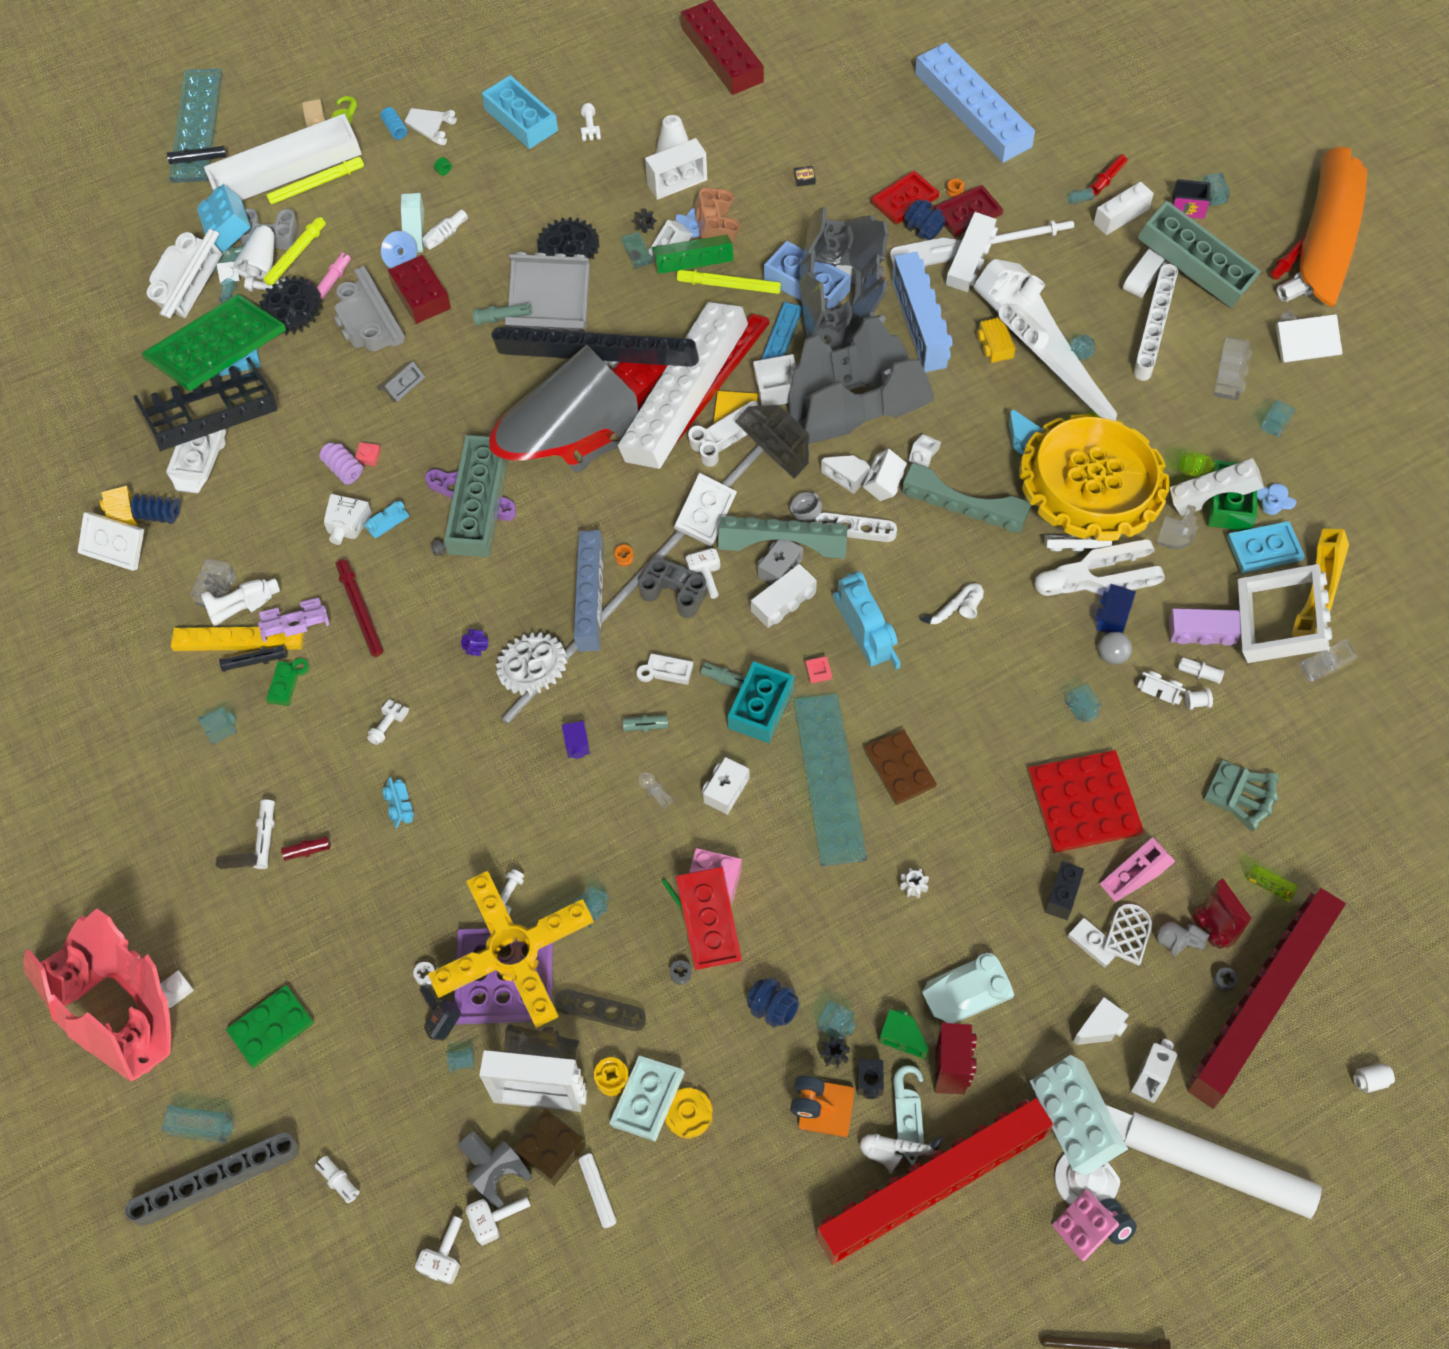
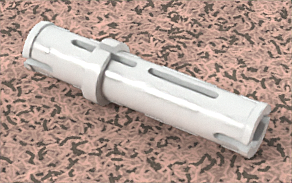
[253,800,275,869]

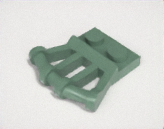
[1204,760,1279,831]

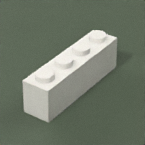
[946,212,998,293]

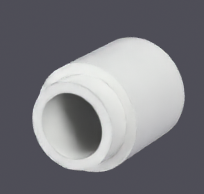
[1353,1063,1395,1093]

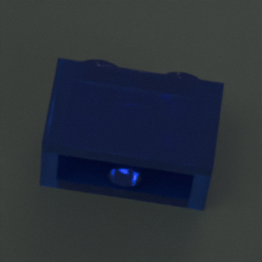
[1094,584,1136,633]

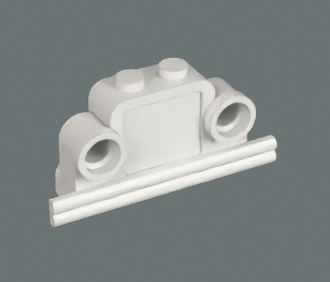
[147,229,222,318]

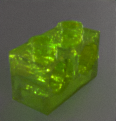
[1179,450,1215,477]

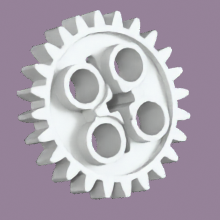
[496,632,567,695]

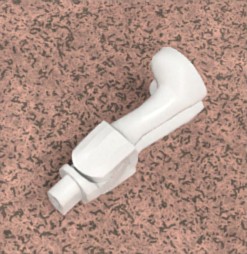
[200,578,280,626]

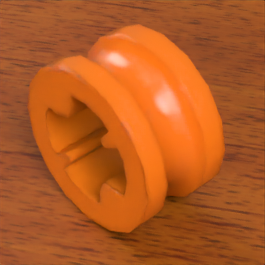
[947,179,964,198]
[614,545,634,566]

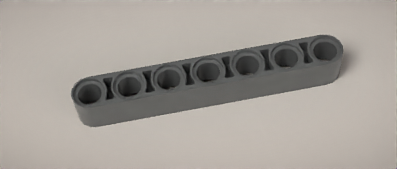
[125,1133,300,1226]

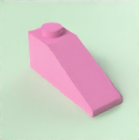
[1100,837,1175,902]

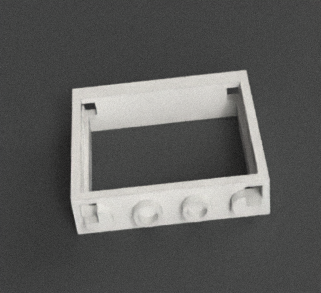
[1238,564,1333,663]
[479,1050,588,1112]

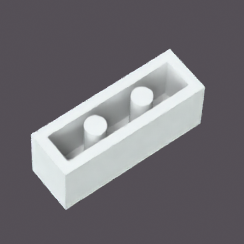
[1094,182,1154,235]
[751,564,817,628]

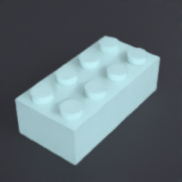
[1030,1055,1128,1175]

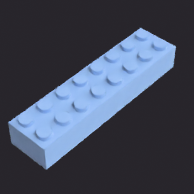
[915,43,1035,163]

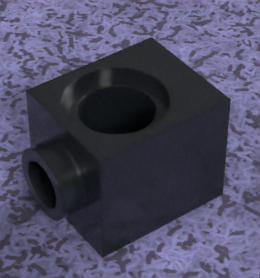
[857,1059,884,1099]

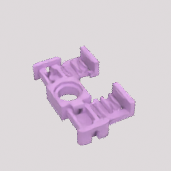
[258,598,329,642]

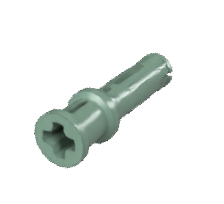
[473,302,533,326]

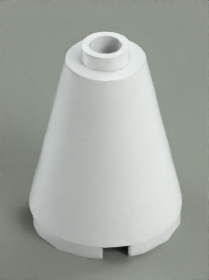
[656,115,689,153]
[233,226,275,282]

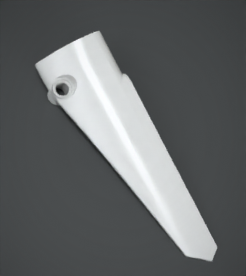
[974,259,1117,421]

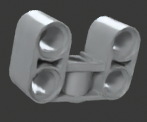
[239,208,299,250]

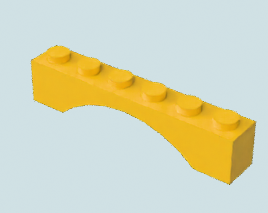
[1292,528,1349,637]

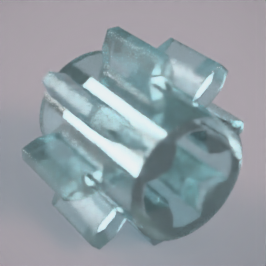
[1070,335,1096,360]

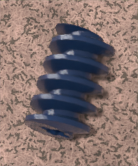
[131,493,180,524]

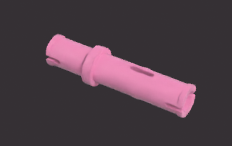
[317,252,351,304]

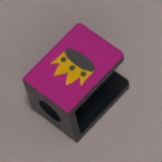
[1172,179,1211,219]

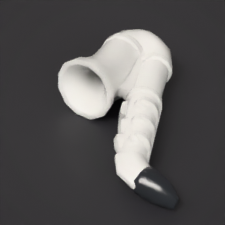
[920,583,984,624]
[860,1134,942,1175]

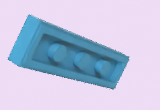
[761,302,803,360]

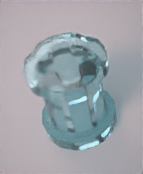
[447,1047,475,1073]

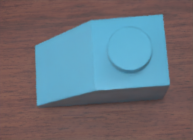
[1008,410,1042,455]

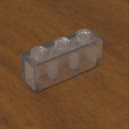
[1213,336,1252,400]

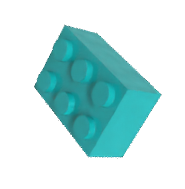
[727,661,795,743]

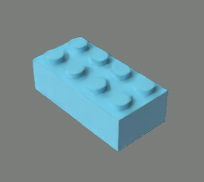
[481,75,558,149]

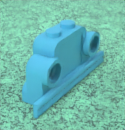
[833,571,901,669]

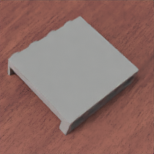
[505,252,590,332]

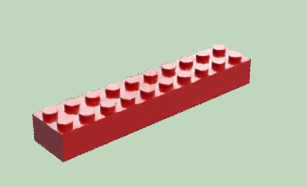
[817,1098,1054,1266]

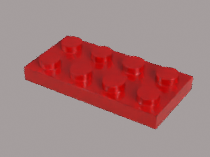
[676,866,743,970]

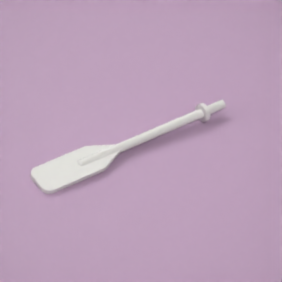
[890,220,1074,266]

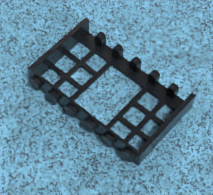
[133,357,278,451]

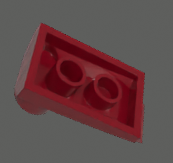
[1193,878,1252,949]

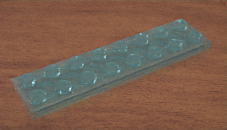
[169,68,222,183]
[794,694,867,866]

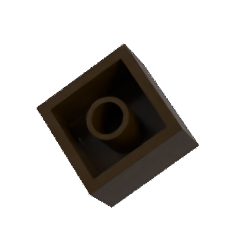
[513,1108,586,1186]

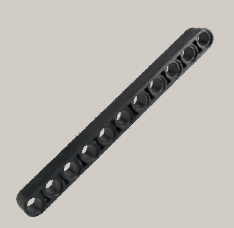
[491,327,700,367]

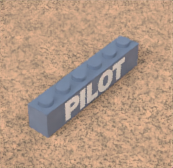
[574,530,604,652]

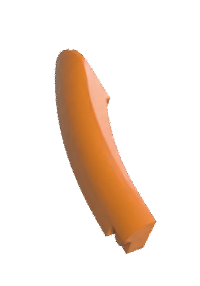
[1300,147,1367,308]

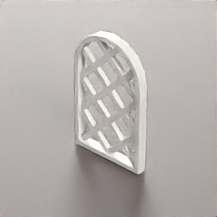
[1103,904,1152,966]

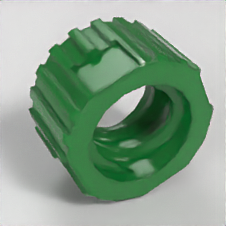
[433,157,452,176]

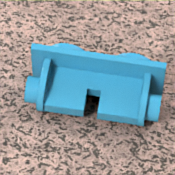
[363,501,410,539]
[383,777,414,828]

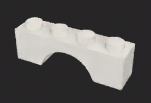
[1170,458,1264,516]

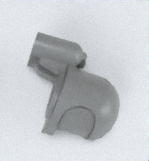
[1157,922,1209,957]

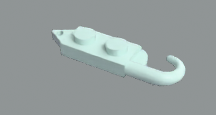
[894,1065,924,1166]

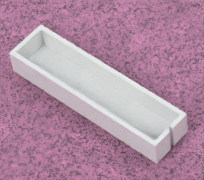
[204,114,362,200]

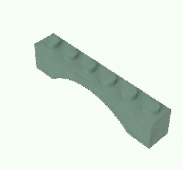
[902,463,1031,534]
[718,516,848,558]

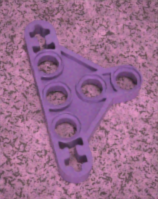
[425,469,516,521]

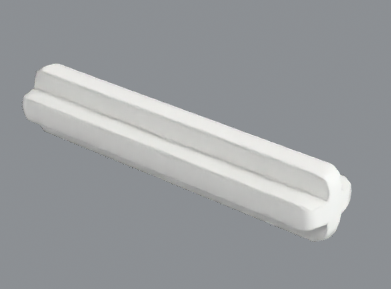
[579,1154,617,1228]

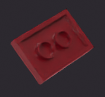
[934,185,1003,237]

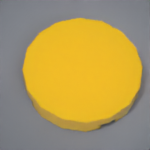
[665,1087,713,1139]

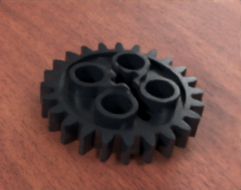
[537,217,600,259]
[259,275,322,336]

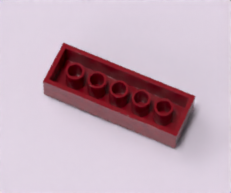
[681,0,764,95]

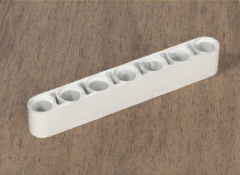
[1134,264,1178,381]

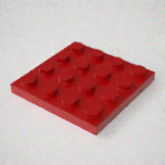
[1027,750,1144,853]

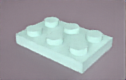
[609,1056,685,1142]

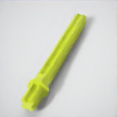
[267,157,364,205]
[263,217,326,286]
[677,270,781,294]

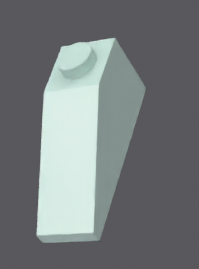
[401,193,424,252]

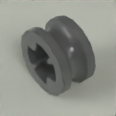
[670,960,692,985]
[1213,967,1238,992]

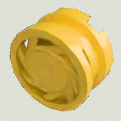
[594,1057,629,1096]

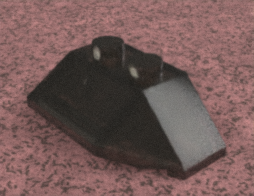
[735,405,809,479]

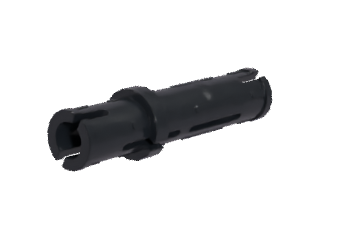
[167,145,226,165]
[219,644,288,672]

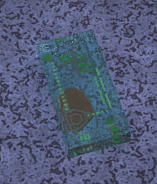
[621,232,653,269]

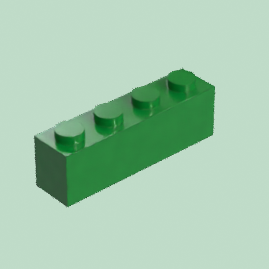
[652,234,734,274]

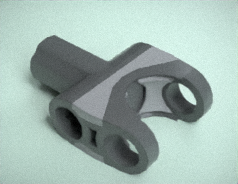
[458,1131,532,1209]

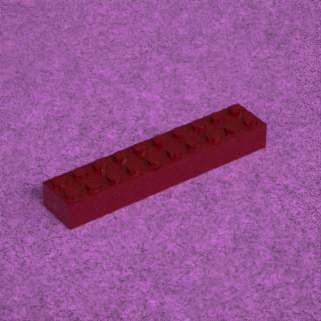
[1187,887,1347,1109]

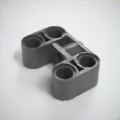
[639,558,707,618]

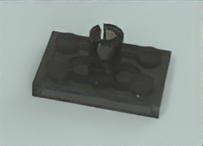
[504,1024,580,1067]

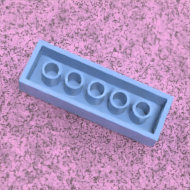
[892,251,952,372]

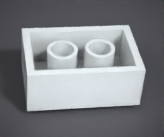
[645,138,707,200]

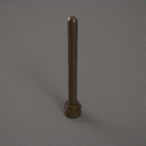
[1040,1336,1171,1349]

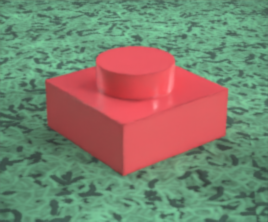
[355,442,381,466]
[805,656,832,684]

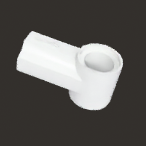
[1276,272,1314,302]

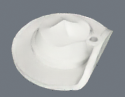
[1055,1154,1120,1205]

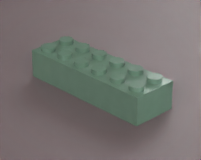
[1137,200,1261,308]
[444,435,508,557]

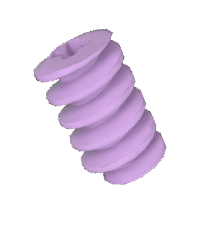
[319,443,364,485]

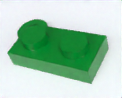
[266,658,309,706]

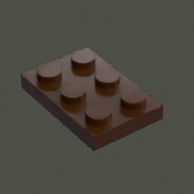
[864,729,937,806]

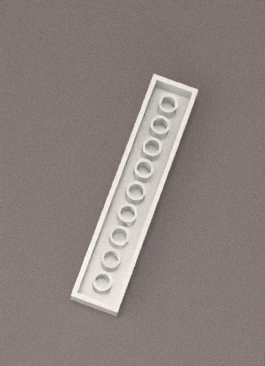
[618,302,748,469]

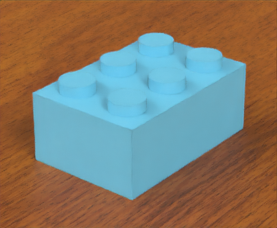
[197,183,251,252]

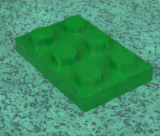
[225,985,314,1069]

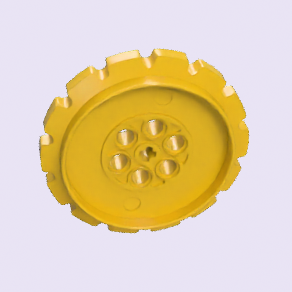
[1019,414,1169,541]

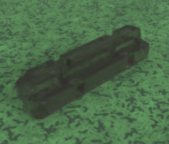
[215,852,258,869]

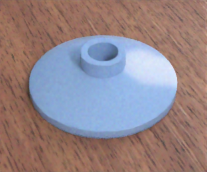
[381,231,417,268]

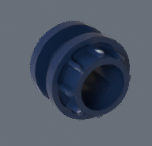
[904,199,946,240]
[747,978,799,1027]

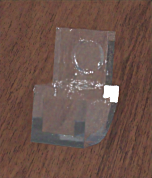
[1156,505,1199,549]

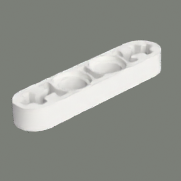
[815,513,897,542]

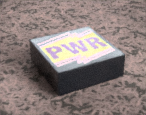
[794,166,816,187]

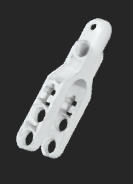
[1034,540,1165,596]

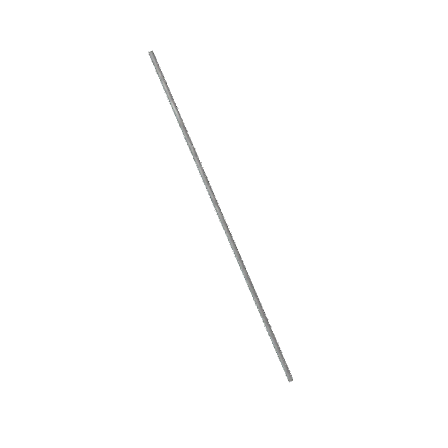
[501,315,886,724]

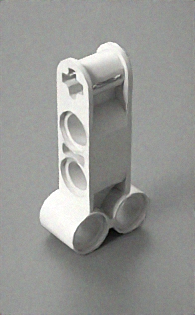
[688,401,768,467]

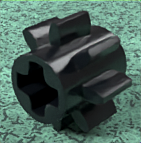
[632,208,657,233]
[820,1036,850,1069]

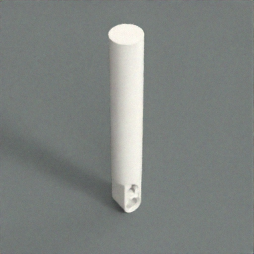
[1106,1105,1322,1219]

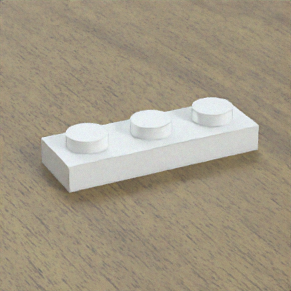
[1044,535,1112,551]

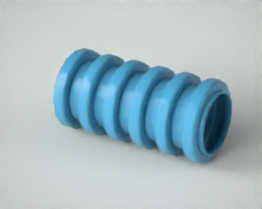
[380,107,407,140]

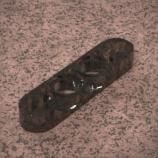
[555,989,647,1031]

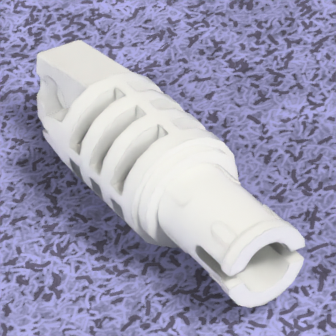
[422,209,468,250]

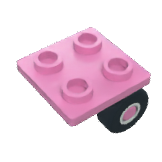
[1052,1189,1137,1261]

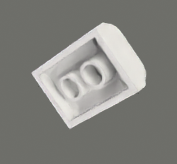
[166,422,226,493]

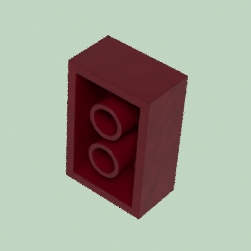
[387,254,451,324]
[935,1023,977,1095]

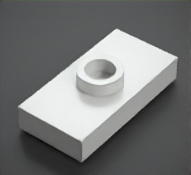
[1068,918,1119,968]

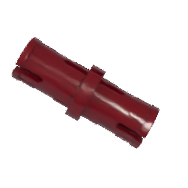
[281,835,330,861]

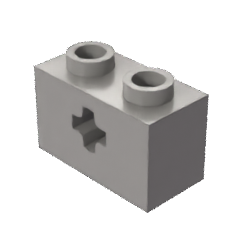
[757,539,803,585]

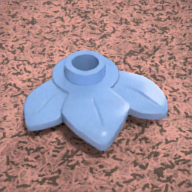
[676,207,700,237]
[1257,484,1296,515]

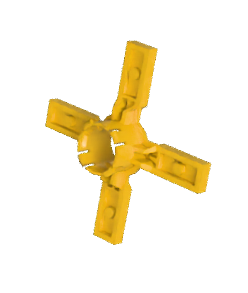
[428,871,594,1028]

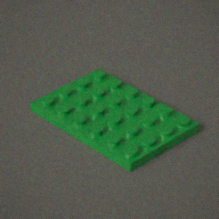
[142,294,286,391]

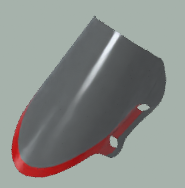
[489,345,638,472]

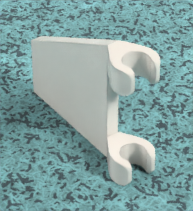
[405,108,457,145]

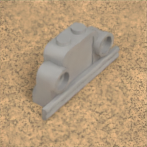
[334,266,405,351]

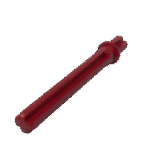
[335,559,383,657]

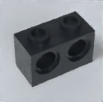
[1045,861,1085,921]

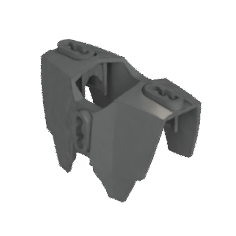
[799,207,889,351]
[789,316,935,444]

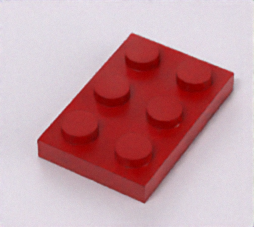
[871,170,940,225]

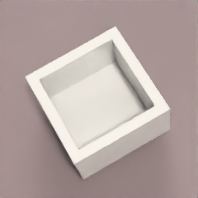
[753,354,796,408]

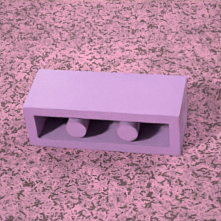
[1169,609,1241,646]

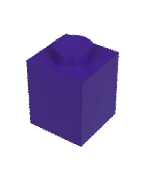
[562,721,590,759]

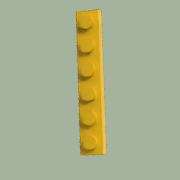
[171,627,304,651]

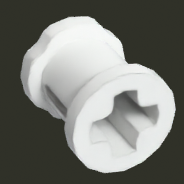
[1185,688,1213,710]

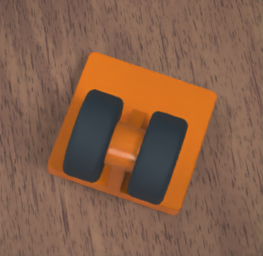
[790,1076,855,1137]

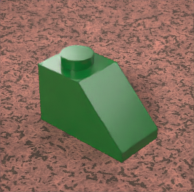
[879,1009,929,1060]

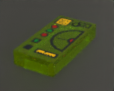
[1246,864,1299,902]

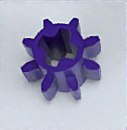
[461,629,488,656]

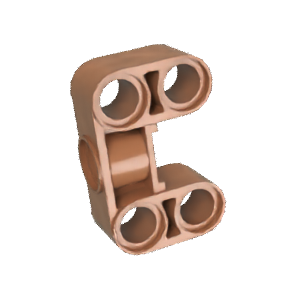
[694,188,740,243]

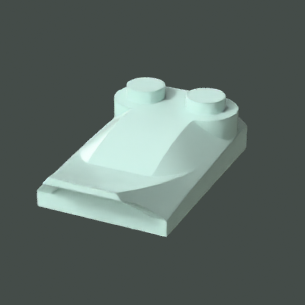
[921,953,1014,1023]

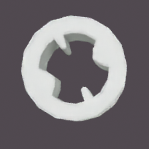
[413,962,435,986]

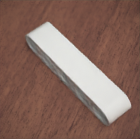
[1123,248,1168,298]

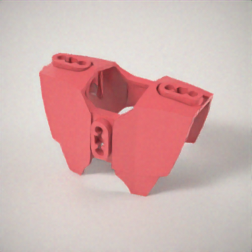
[23,909,171,1082]

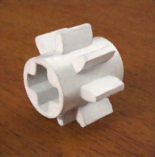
[900,868,929,898]

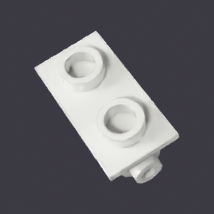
[1137,671,1186,705]

